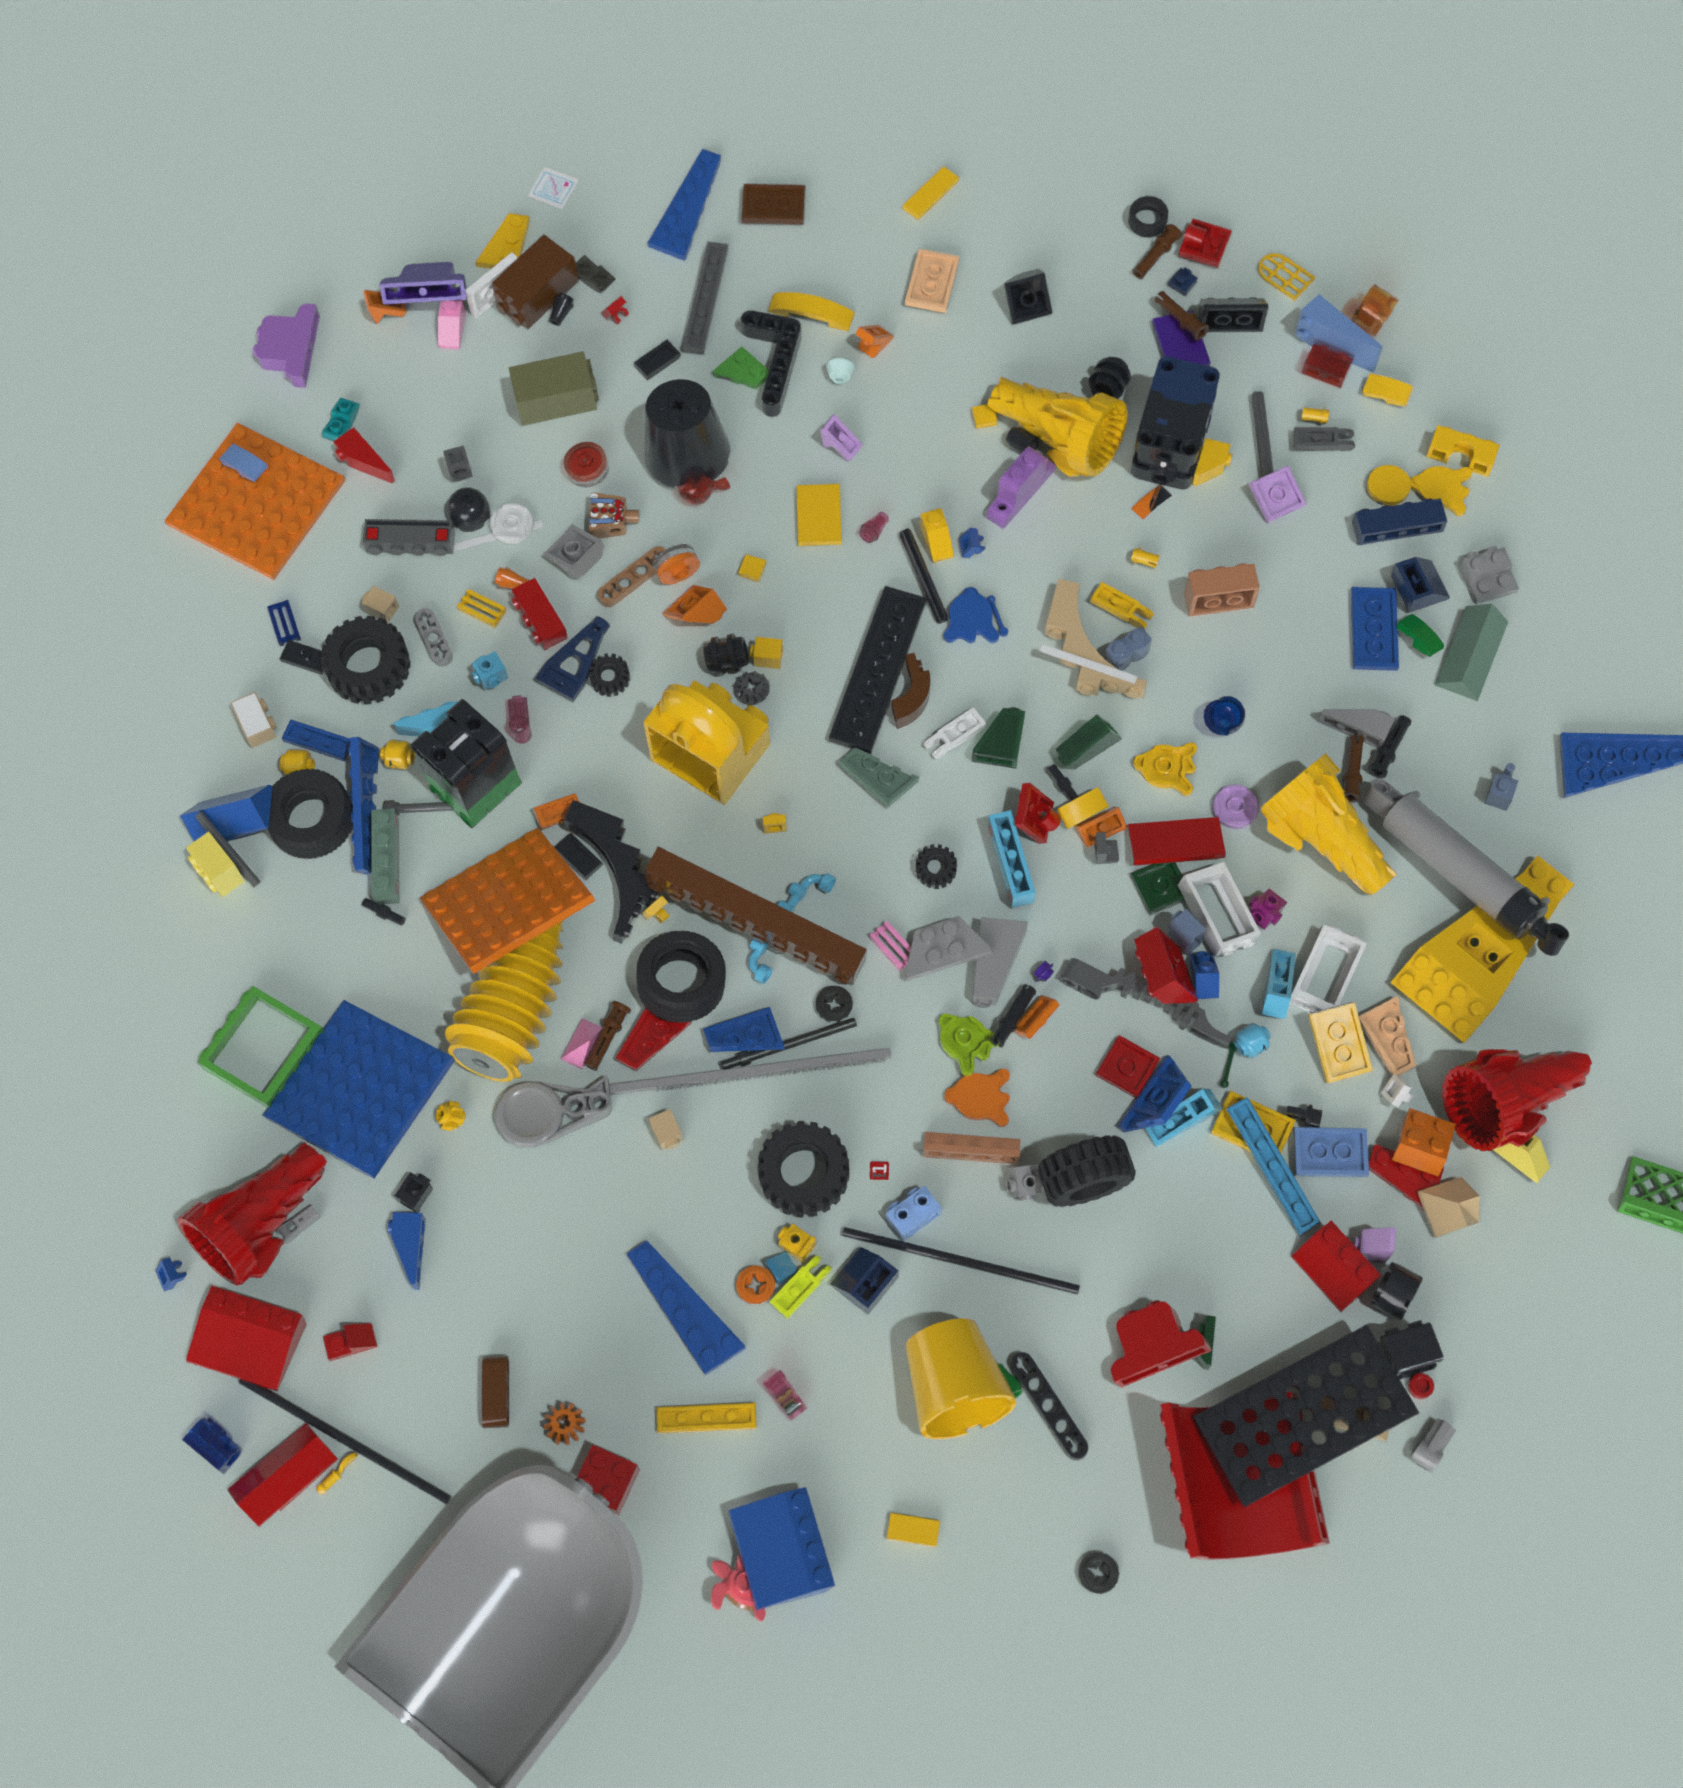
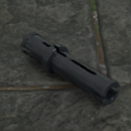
[990,984,1036,1048]

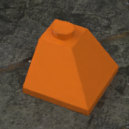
[662,585,727,623]

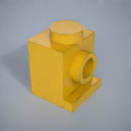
[778,1223,817,1264]

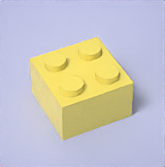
[186,831,245,898]

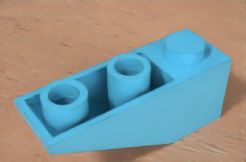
[394,701,458,737]

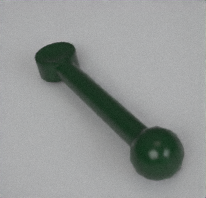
[1220,1042,1237,1088]

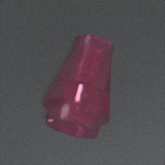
[859,512,889,543]

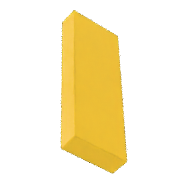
[903,166,959,220]

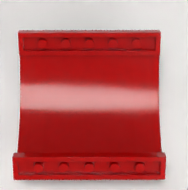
[1160,1392,1330,1560]

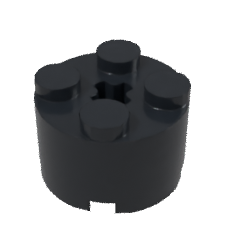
[1370,1261,1423,1320]

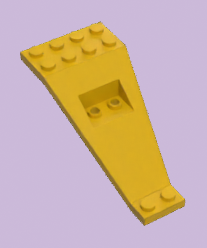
[1390,855,1575,1043]

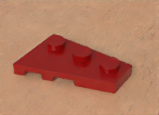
[616,1008,692,1072]

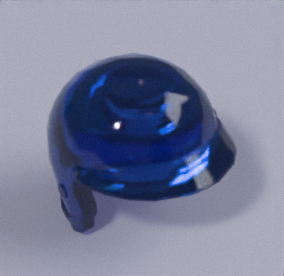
[1203,696,1245,736]

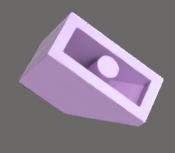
[1353,1227,1396,1263]

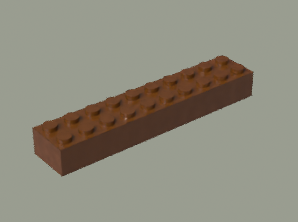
[645,846,867,985]

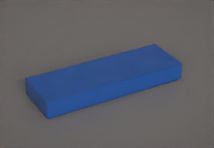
[282,719,350,762]

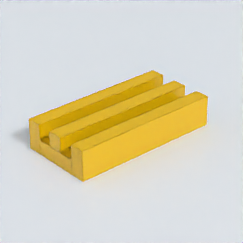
[457,589,507,628]

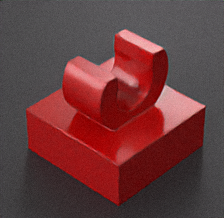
[601,296,629,324]

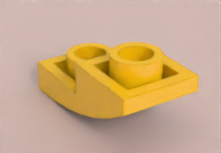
[1362,373,1413,407]
[1057,787,1109,829]

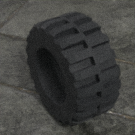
[321,615,411,704]
[757,1121,850,1218]
[1038,1135,1136,1207]

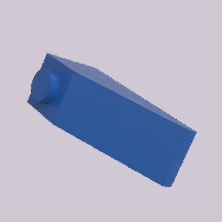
[388,1212,426,1290]

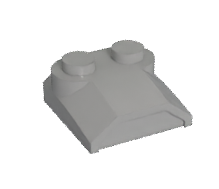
[543,524,604,578]

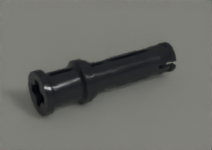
[1368,715,1412,778]

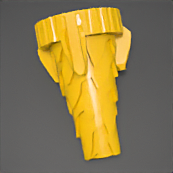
[988,377,1128,477]
[1260,753,1397,895]

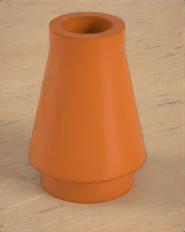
[495,567,529,589]

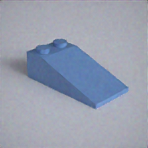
[1296,295,1383,373]

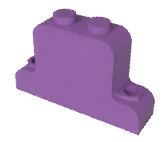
[253,304,320,388]
[986,446,1056,530]

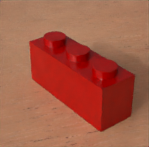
[511,578,568,650]

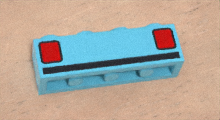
[988,810,1036,908]

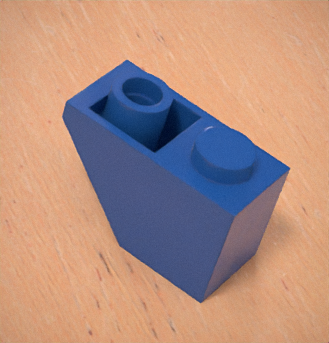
[1189,951,1220,999]

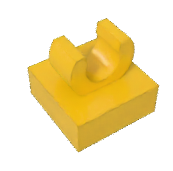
[642,896,670,923]

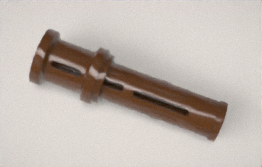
[1132,224,1182,279]
[1154,291,1209,341]
[1342,735,1364,803]
[584,1001,631,1071]

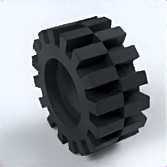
[589,653,630,697]
[916,844,957,889]

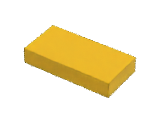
[887,1513,940,1547]

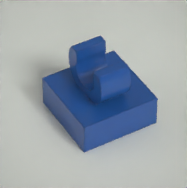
[959,527,986,558]
[155,1257,187,1292]

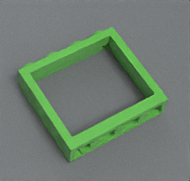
[198,986,324,1108]

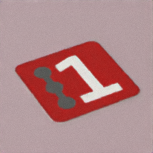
[870,1161,889,1180]

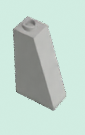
[973,917,1028,1007]

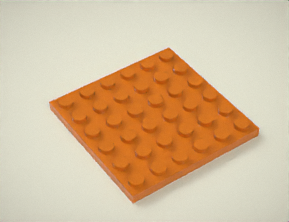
[164,422,346,580]
[420,827,595,974]

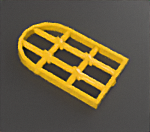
[1258,253,1315,301]

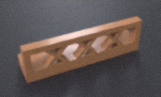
[923,1132,1021,1165]

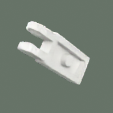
[923,707,987,759]

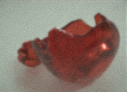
[678,476,730,505]

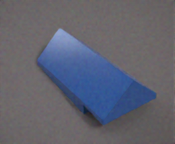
[180,785,272,841]

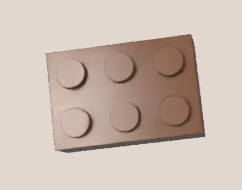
[1184,563,1260,617]

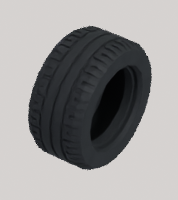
[636,930,726,1023]

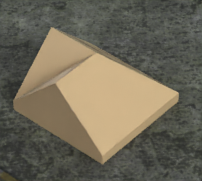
[1417,1177,1480,1238]

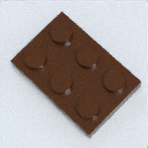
[741,184,806,224]

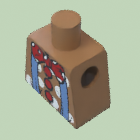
[589,492,639,539]

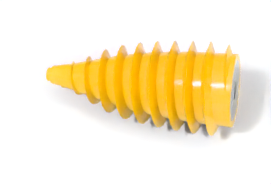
[445,921,563,1082]

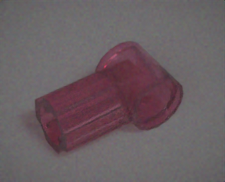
[508,695,532,744]

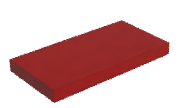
[1128,817,1226,865]

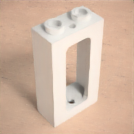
[1178,862,1261,957]
[1289,924,1367,1013]

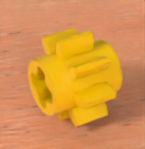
[436,1100,465,1131]

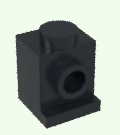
[394,1172,433,1213]

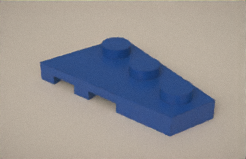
[703,1007,785,1052]

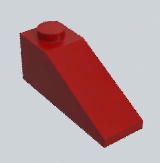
[333,427,395,484]

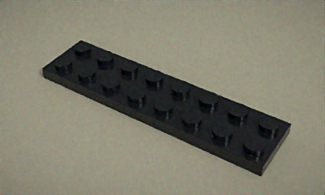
[829,586,927,754]

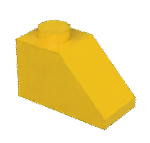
[1193,438,1233,486]
[920,508,954,563]

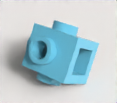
[471,651,508,690]

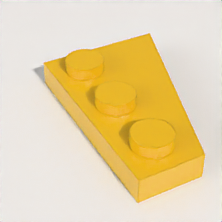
[475,213,530,269]

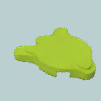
[938,1013,1000,1076]

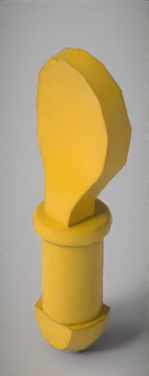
[317,1452,358,1494]

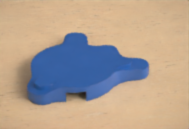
[943,587,999,643]

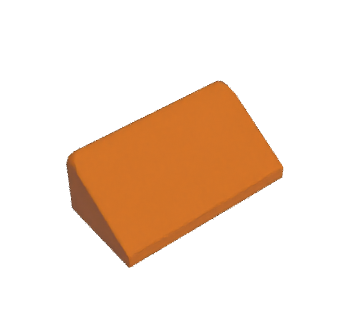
[1075,806,1127,847]

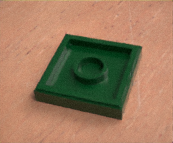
[1131,862,1185,915]

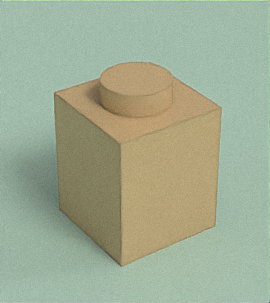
[362,586,399,623]
[648,1109,683,1150]

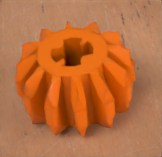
[543,1402,586,1445]

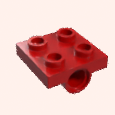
[1178,218,1232,268]
[1014,783,1061,844]

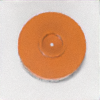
[653,544,700,585]

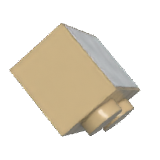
[230,692,277,748]

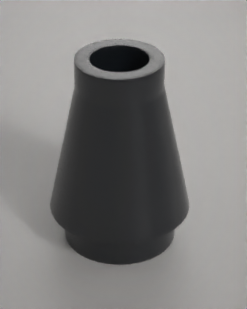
[549,293,574,326]

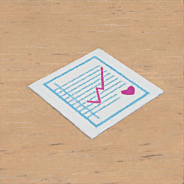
[527,167,579,209]

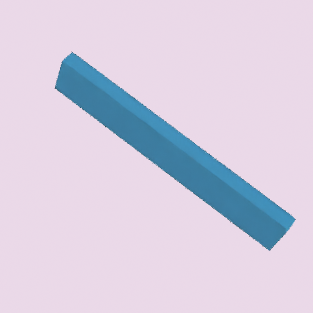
[1226,1097,1321,1235]

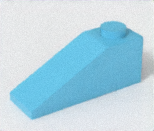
[1262,949,1296,1019]
[1145,1089,1223,1147]

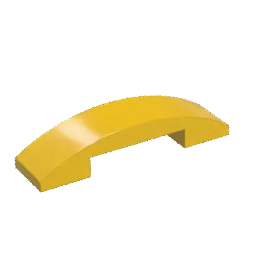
[768,292,855,332]

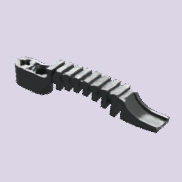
[1060,958,1232,1049]

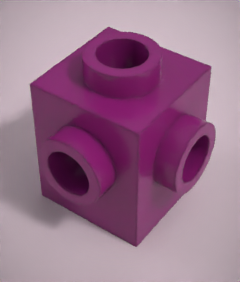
[1249,888,1287,930]

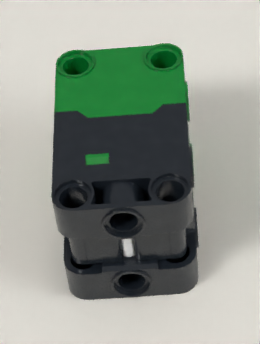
[410,699,522,828]

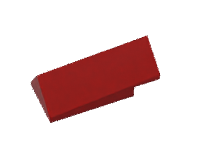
[227,1423,339,1527]

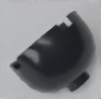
[447,487,491,532]

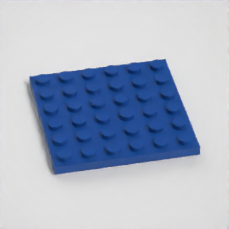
[263,1000,455,1179]

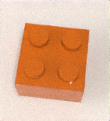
[1392,1108,1456,1177]

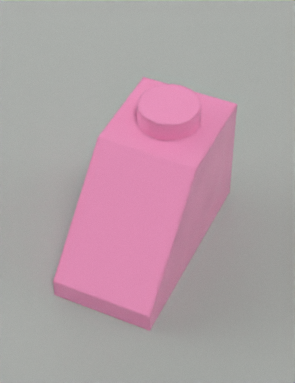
[438,300,466,349]

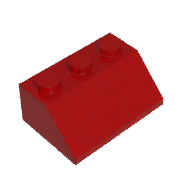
[1134,926,1198,1004]
[1291,1220,1382,1313]

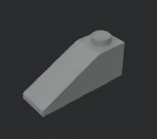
[1319,709,1395,749]

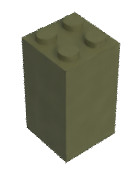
[508,351,599,426]

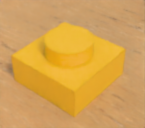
[763,813,787,834]

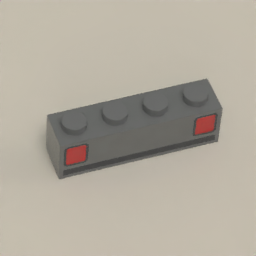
[363,519,455,556]

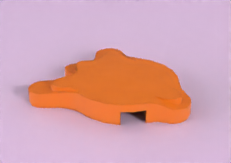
[945,1069,1010,1127]

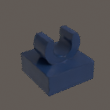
[1168,267,1198,297]

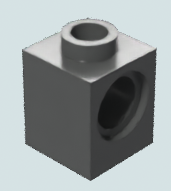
[443,445,473,482]

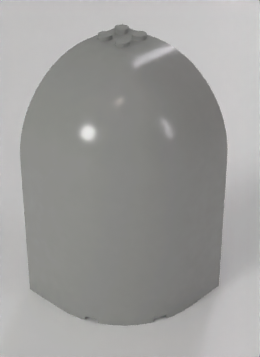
[334,1465,643,1788]

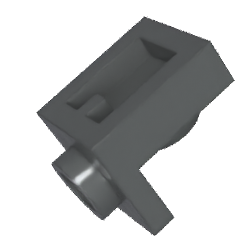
[1094,832,1119,864]

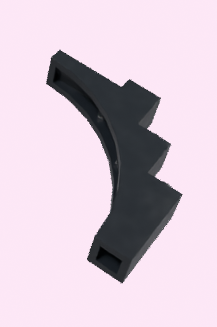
[564,800,659,944]

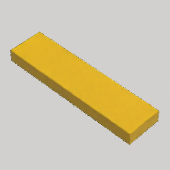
[657,1403,757,1434]

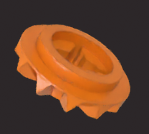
[736,1266,775,1305]

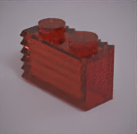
[1302,344,1353,388]

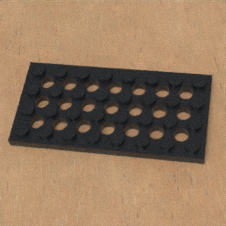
[1193,1324,1419,1508]

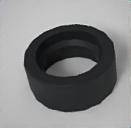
[1128,196,1169,238]

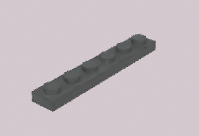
[683,241,728,354]

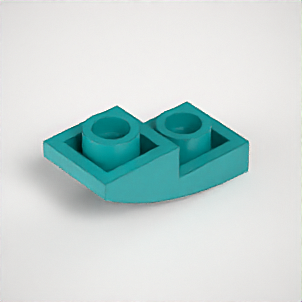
[322,397,360,441]

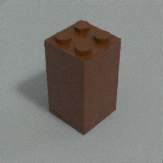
[492,234,579,330]

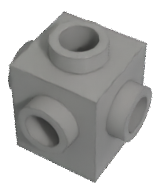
[1006,1164,1043,1201]

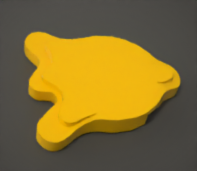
[1410,466,1472,516]
[1133,742,1197,796]

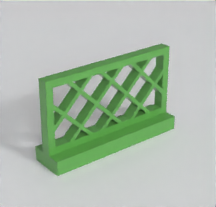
[1617,1156,1683,1234]

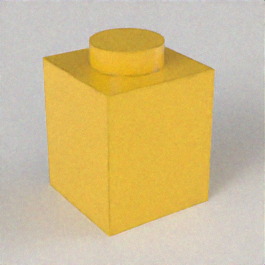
[750,637,783,669]

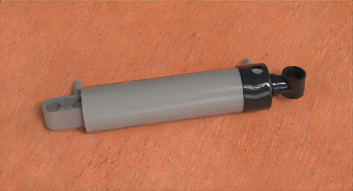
[1363,778,1569,956]

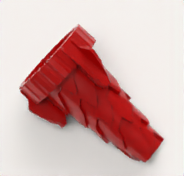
[1442,1049,1592,1152]
[177,1142,327,1286]

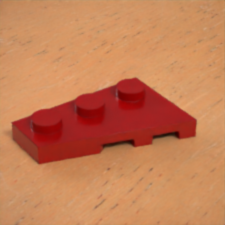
[1368,1144,1444,1211]

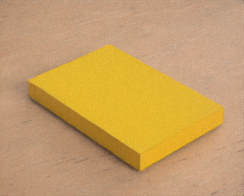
[797,484,842,546]
[1308,1002,1373,1083]
[1210,1090,1296,1153]

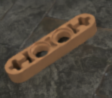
[598,546,669,607]

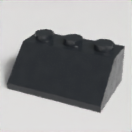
[1198,297,1268,332]

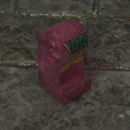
[763,1370,807,1421]

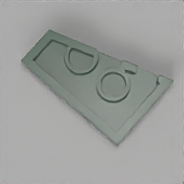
[839,748,919,808]

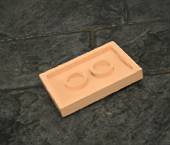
[905,249,960,313]

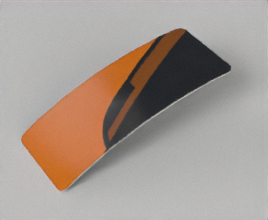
[1132,485,1172,519]

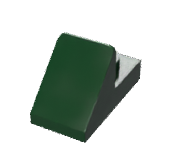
[1195,1315,1216,1370]

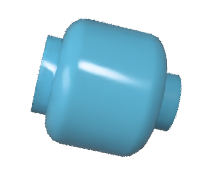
[1234,1023,1271,1058]

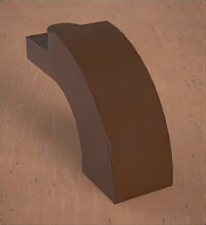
[891,653,931,729]

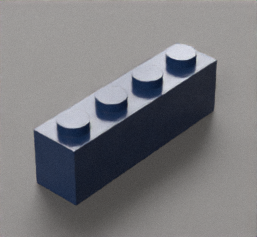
[1352,498,1447,545]

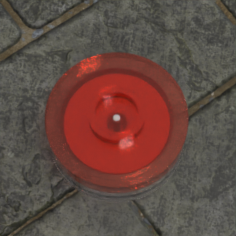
[564,442,609,488]

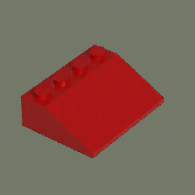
[186,1286,307,1392]

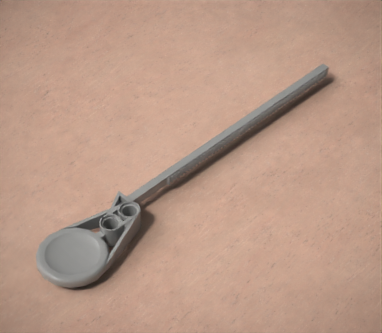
[495,1048,891,1148]

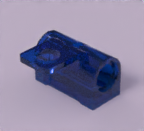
[182,1417,242,1474]

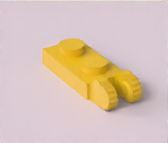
[1090,582,1154,629]

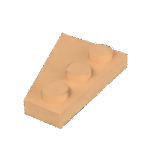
[1359,996,1416,1076]

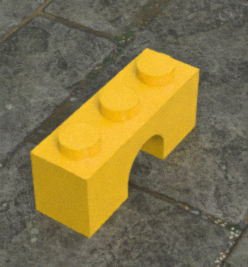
[1426,425,1500,477]

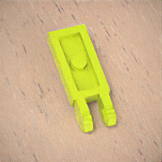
[769,1255,832,1320]

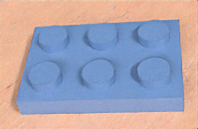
[1293,1127,1369,1177]

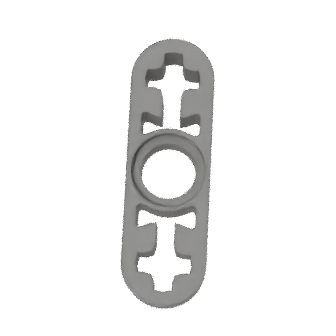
[415,608,453,667]

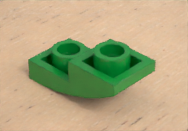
[1397,614,1444,657]

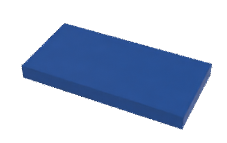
[1351,587,1399,671]

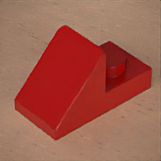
[323,1323,378,1361]

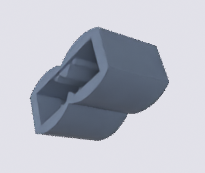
[1105,627,1152,671]
[1168,909,1207,955]

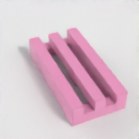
[869,921,911,971]

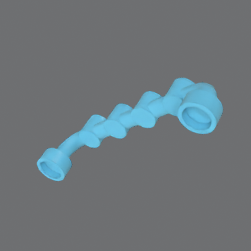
[748,873,836,984]

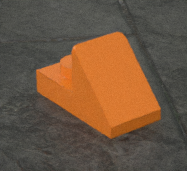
[363,290,407,324]
[855,325,894,358]

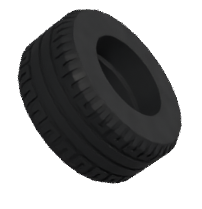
[267,769,353,859]

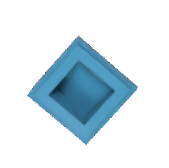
[765,1251,799,1284]

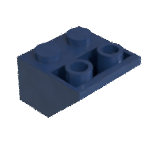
[1391,557,1450,613]
[830,1247,899,1315]

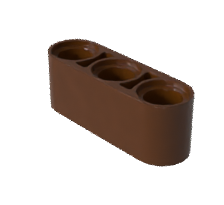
[482,1356,509,1428]

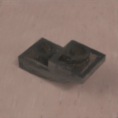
[576,254,616,294]

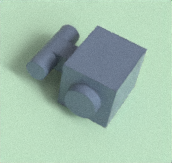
[1484,763,1519,811]

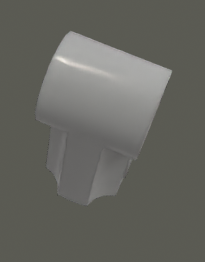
[1410,1418,1456,1472]

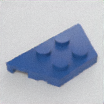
[1117,1055,1192,1133]

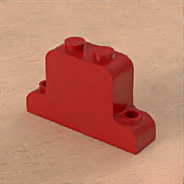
[1111,1300,1212,1388]

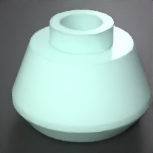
[826,356,855,384]

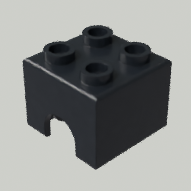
[1378,1320,1444,1380]

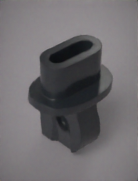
[1286,1104,1323,1128]

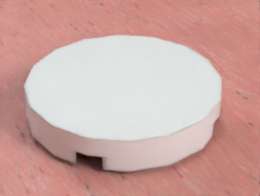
[490,503,534,544]

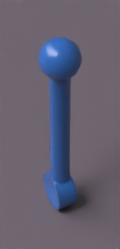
[987,595,1008,637]

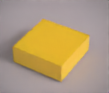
[972,404,997,429]
[738,554,767,582]

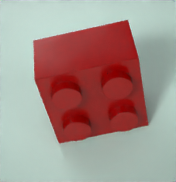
[577,1444,640,1516]

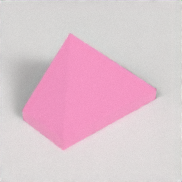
[561,1018,603,1069]

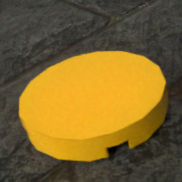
[1366,465,1411,506]

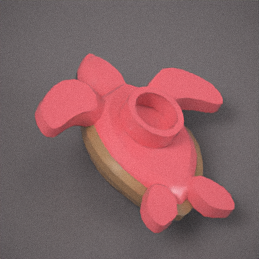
[711,1554,766,1622]

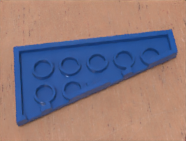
[1560,732,1683,798]

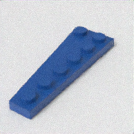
[648,148,721,261]
[349,736,379,875]
[627,1241,746,1376]

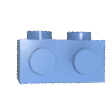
[886,1186,942,1241]

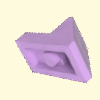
[820,414,863,461]

